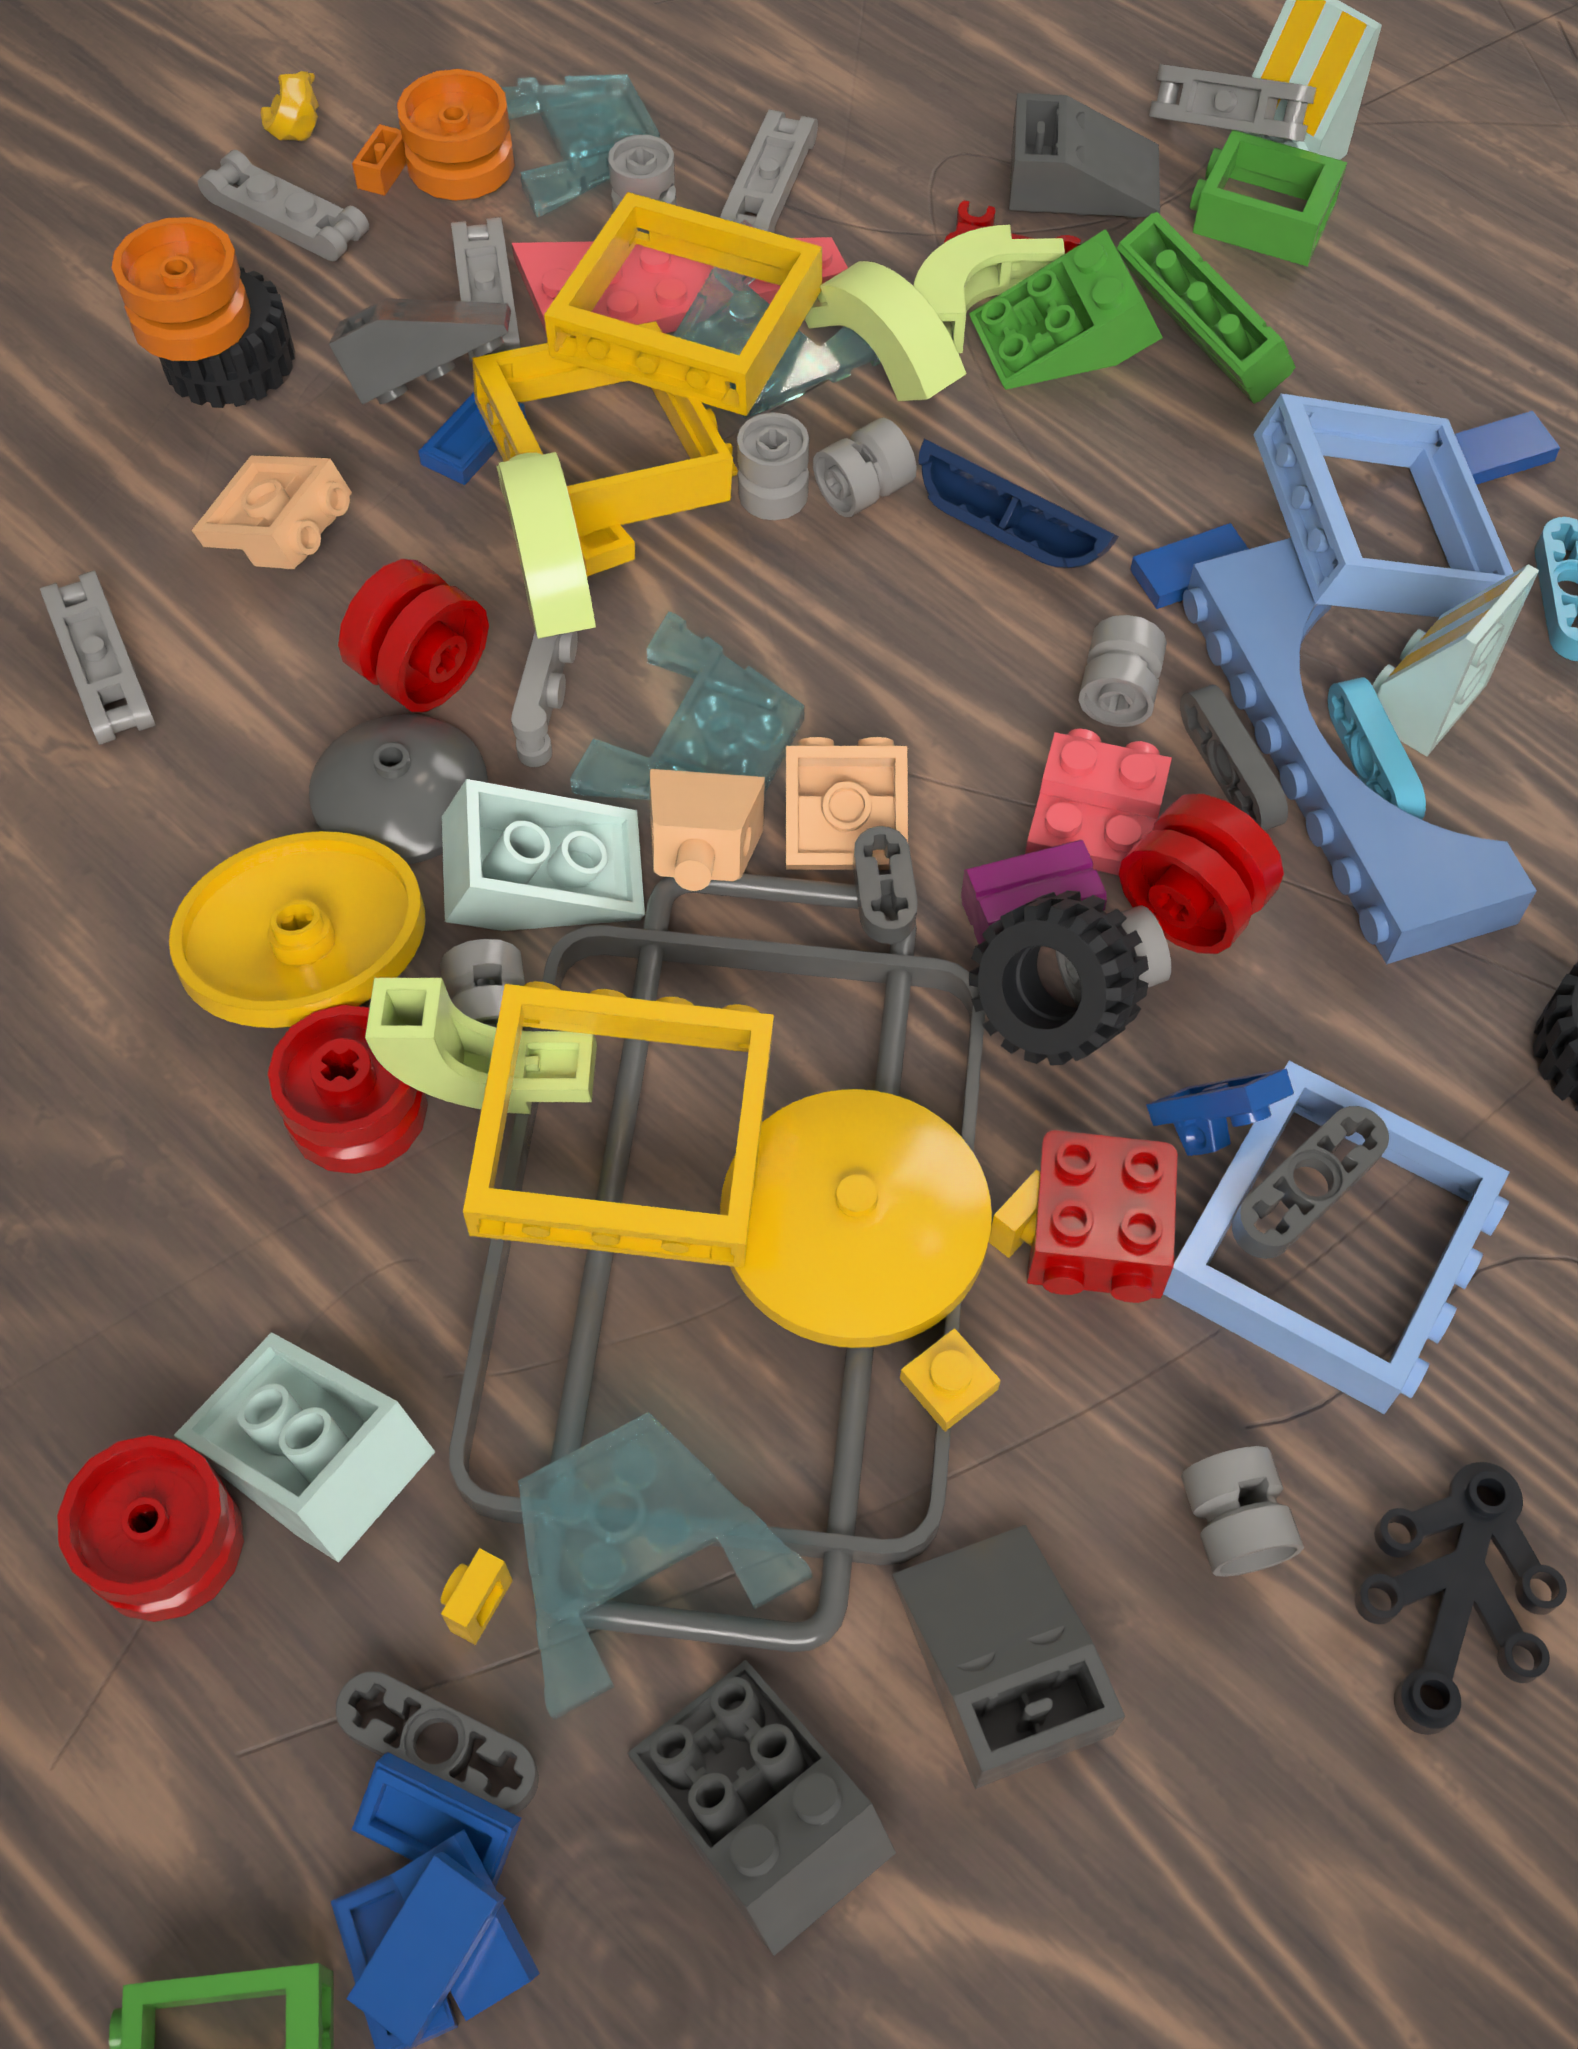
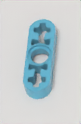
[1534,517,1578,661]
[1328,677,1426,819]

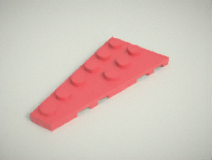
[512,237,848,337]

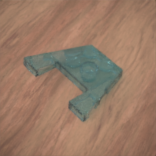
[493,74,660,217]
[673,220,881,419]
[570,611,805,800]
[518,1412,812,1720]

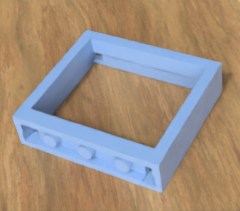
[1253,393,1514,618]
[1163,1061,1510,1414]

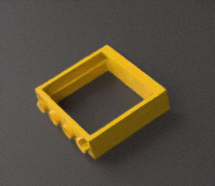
[544,192,822,416]
[472,321,738,535]
[463,981,774,1268]

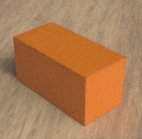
[352,124,407,196]

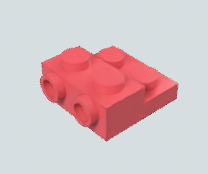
[1025,729,1172,875]

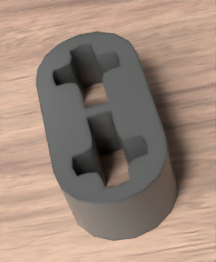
[853,826,918,944]

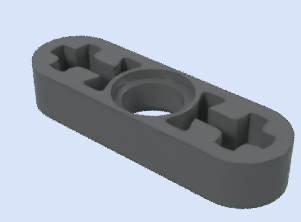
[1180,684,1288,831]
[1232,1106,1389,1259]
[336,1672,539,1814]

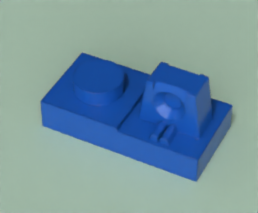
[1146,1068,1294,1156]

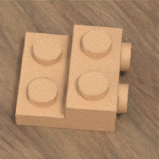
[192,455,352,569]
[786,737,908,870]

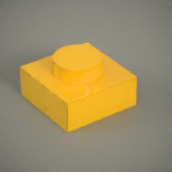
[578,523,635,577]
[989,1169,1040,1258]
[900,1328,1001,1432]
[441,1548,513,1645]

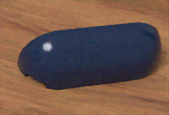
[918,438,1119,568]

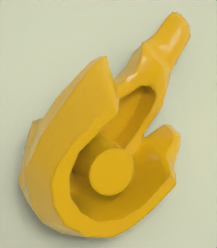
[260,71,319,141]

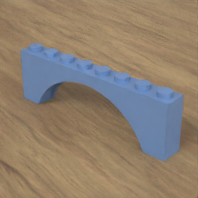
[1183,538,1537,964]

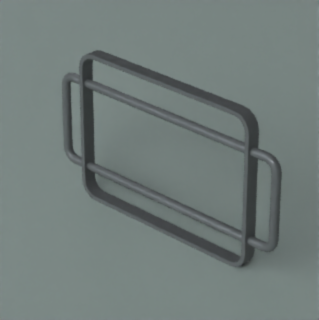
[449,874,985,1652]

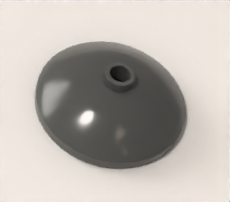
[309,714,488,865]

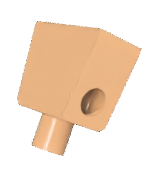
[649,769,765,891]

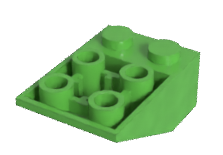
[969,229,1163,390]

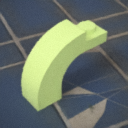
[914,225,1065,353]
[805,261,967,401]
[496,452,596,639]
[365,978,597,1114]

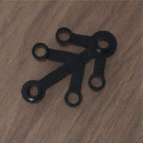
[1355,1462,1567,1735]

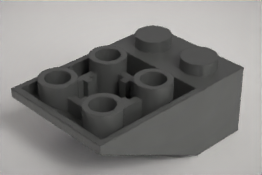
[1009,93,1160,218]
[329,298,511,405]
[892,1525,1125,1789]
[627,1660,896,1956]

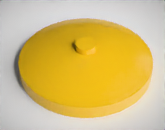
[169,831,425,1028]
[720,1089,992,1348]

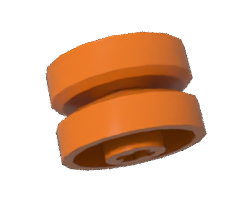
[397,69,515,201]
[111,217,251,361]

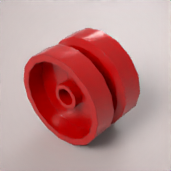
[338,559,489,712]
[1118,794,1284,954]
[268,1005,428,1174]
[57,1435,244,1622]

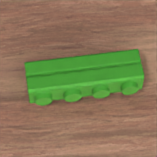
[1117,212,1296,404]

